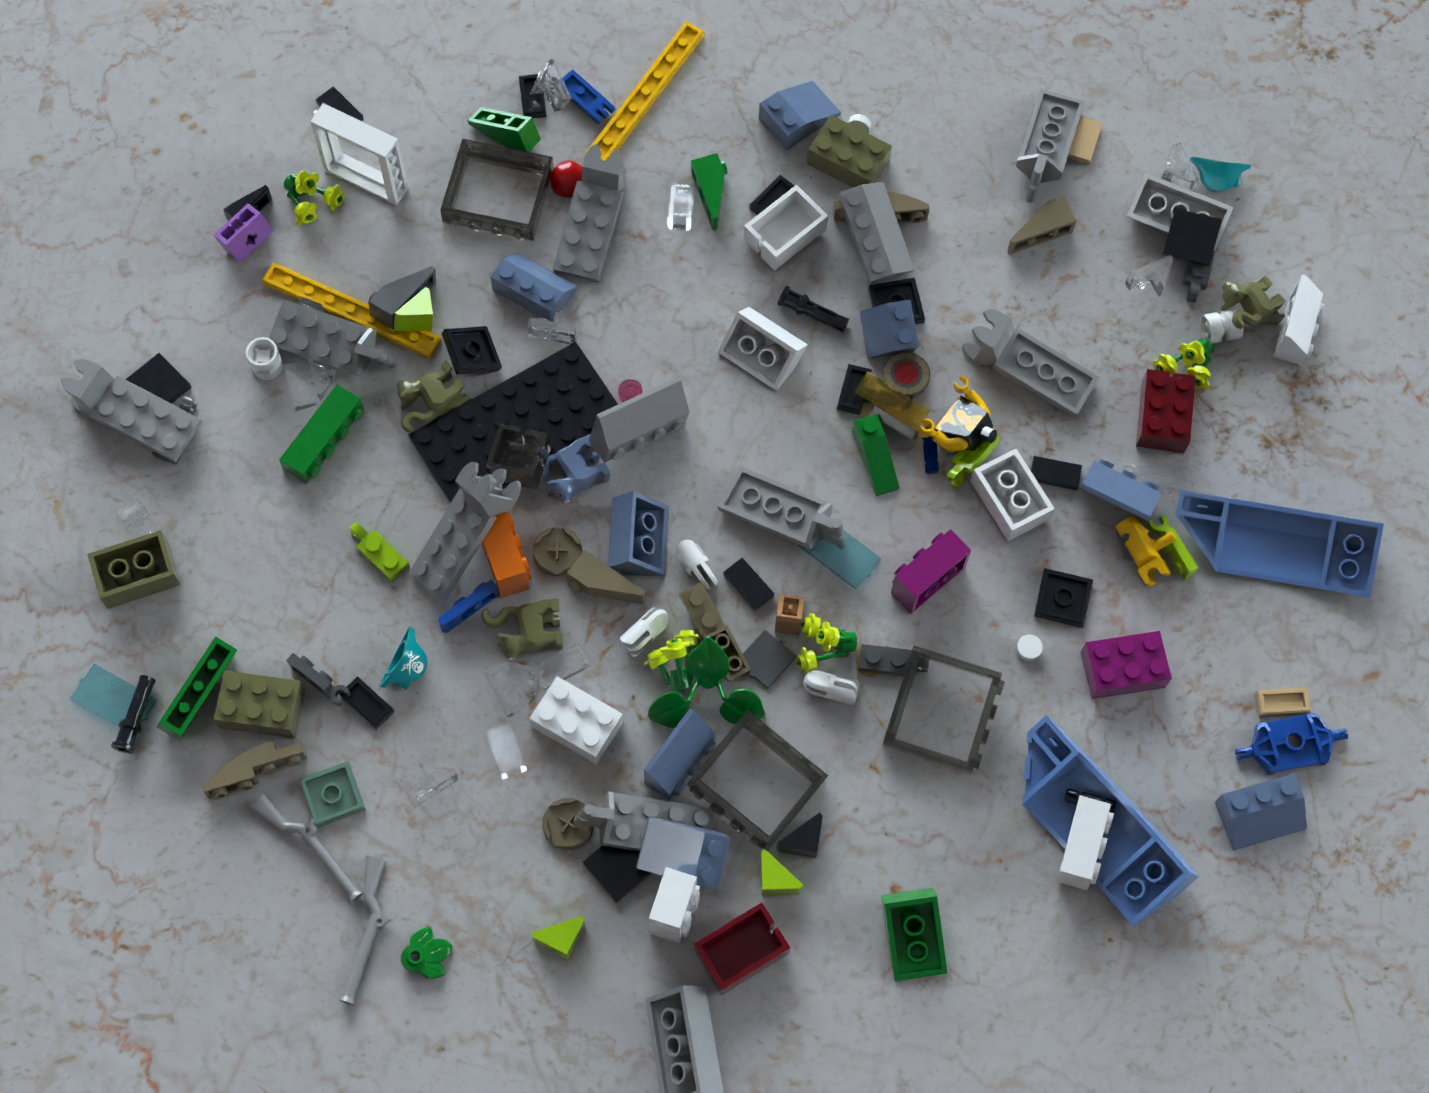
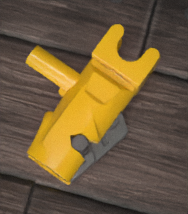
[1115,516,1177,587]

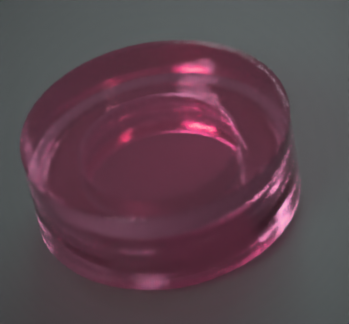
[618,379,643,402]

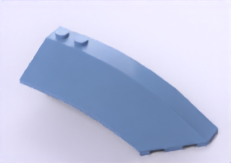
[1176,490,1384,598]
[1022,715,1199,927]

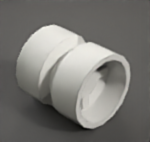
[1200,308,1244,344]
[246,337,283,380]

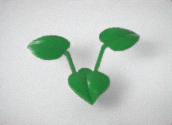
[648,636,766,728]

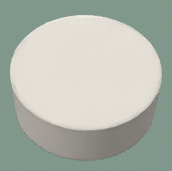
[848,114,871,133]
[1016,634,1043,661]

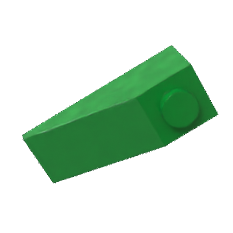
[467,107,541,154]
[691,153,728,230]
[852,414,900,496]

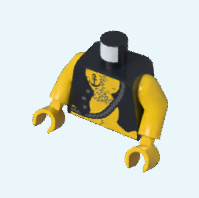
[918,375,997,452]

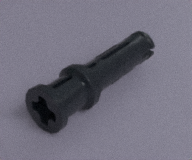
[777,285,849,333]
[111,675,156,754]

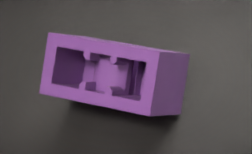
[214,204,274,263]

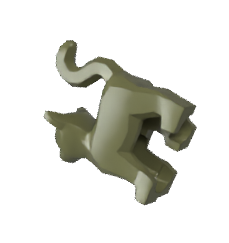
[1221,276,1286,329]
[397,360,471,433]
[481,599,563,660]

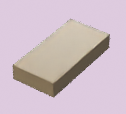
[1067,117,1103,165]
[1255,688,1311,717]

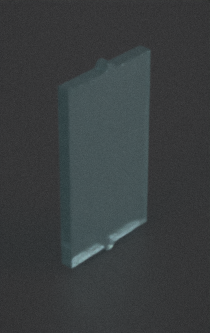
[798,531,881,589]
[70,664,158,727]

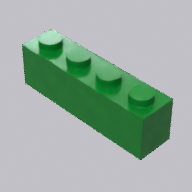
[279,385,364,484]
[157,636,237,741]

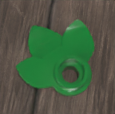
[401,926,453,979]

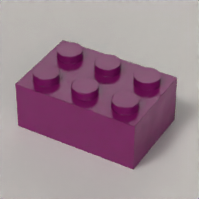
[891,529,971,614]
[1081,631,1172,699]

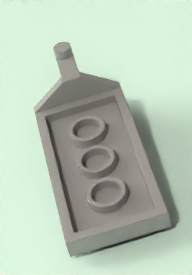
[1016,89,1085,202]
[269,299,396,376]
[717,466,846,549]
[573,792,714,851]

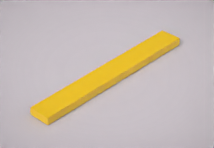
[585,21,705,161]
[262,262,442,360]

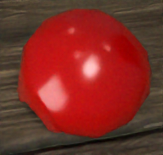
[551,160,582,197]

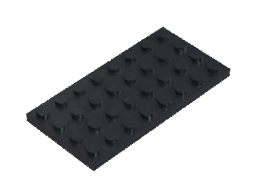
[408,342,618,503]

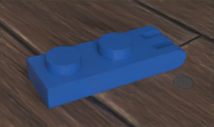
[556,69,615,124]
[438,580,500,633]

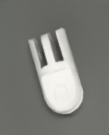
[677,540,718,590]
[620,607,669,657]
[803,670,860,705]

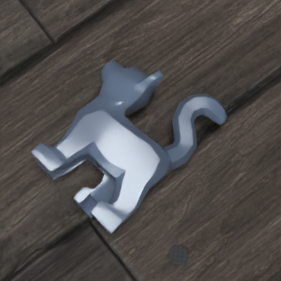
[524,434,610,504]

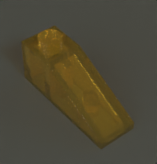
[855,371,930,431]

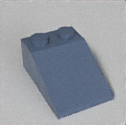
[759,81,841,150]
[636,816,730,890]

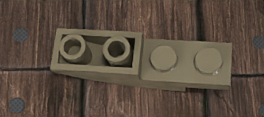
[833,191,930,224]
[679,582,751,682]
[202,740,307,799]

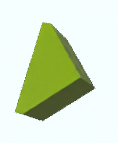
[394,287,433,332]
[760,849,803,895]
[532,916,585,959]

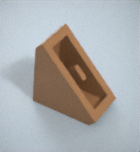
[775,594,804,635]

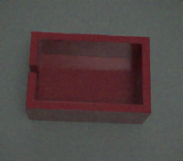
[1136,369,1196,453]
[693,902,791,995]

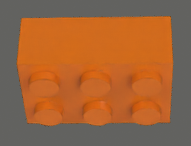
[482,512,532,598]

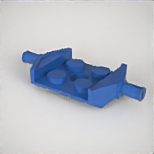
[1235,713,1348,776]

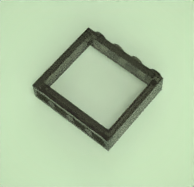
[440,138,554,241]
[882,645,1005,774]
[687,710,828,851]

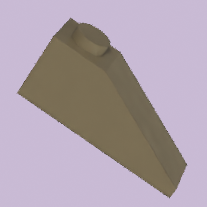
[1007,198,1077,255]
[567,550,646,604]

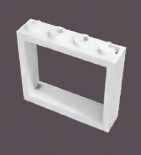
[310,103,409,206]

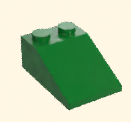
[881,888,948,981]

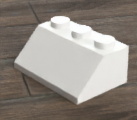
[1273,275,1325,365]
[718,307,808,390]

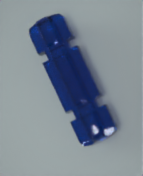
[922,427,939,474]

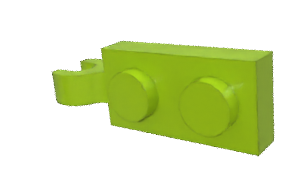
[947,434,1001,488]
[1147,514,1198,581]
[349,521,409,582]

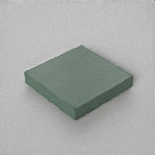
[299,761,366,828]

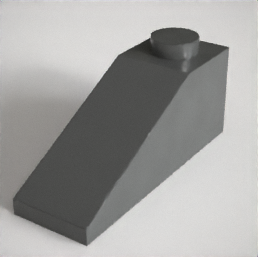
[368,266,436,329]

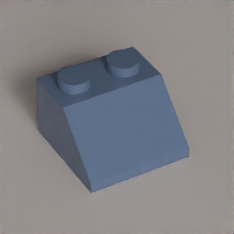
[860,300,919,359]

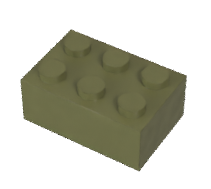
[807,115,892,187]
[87,530,181,609]
[213,671,305,738]

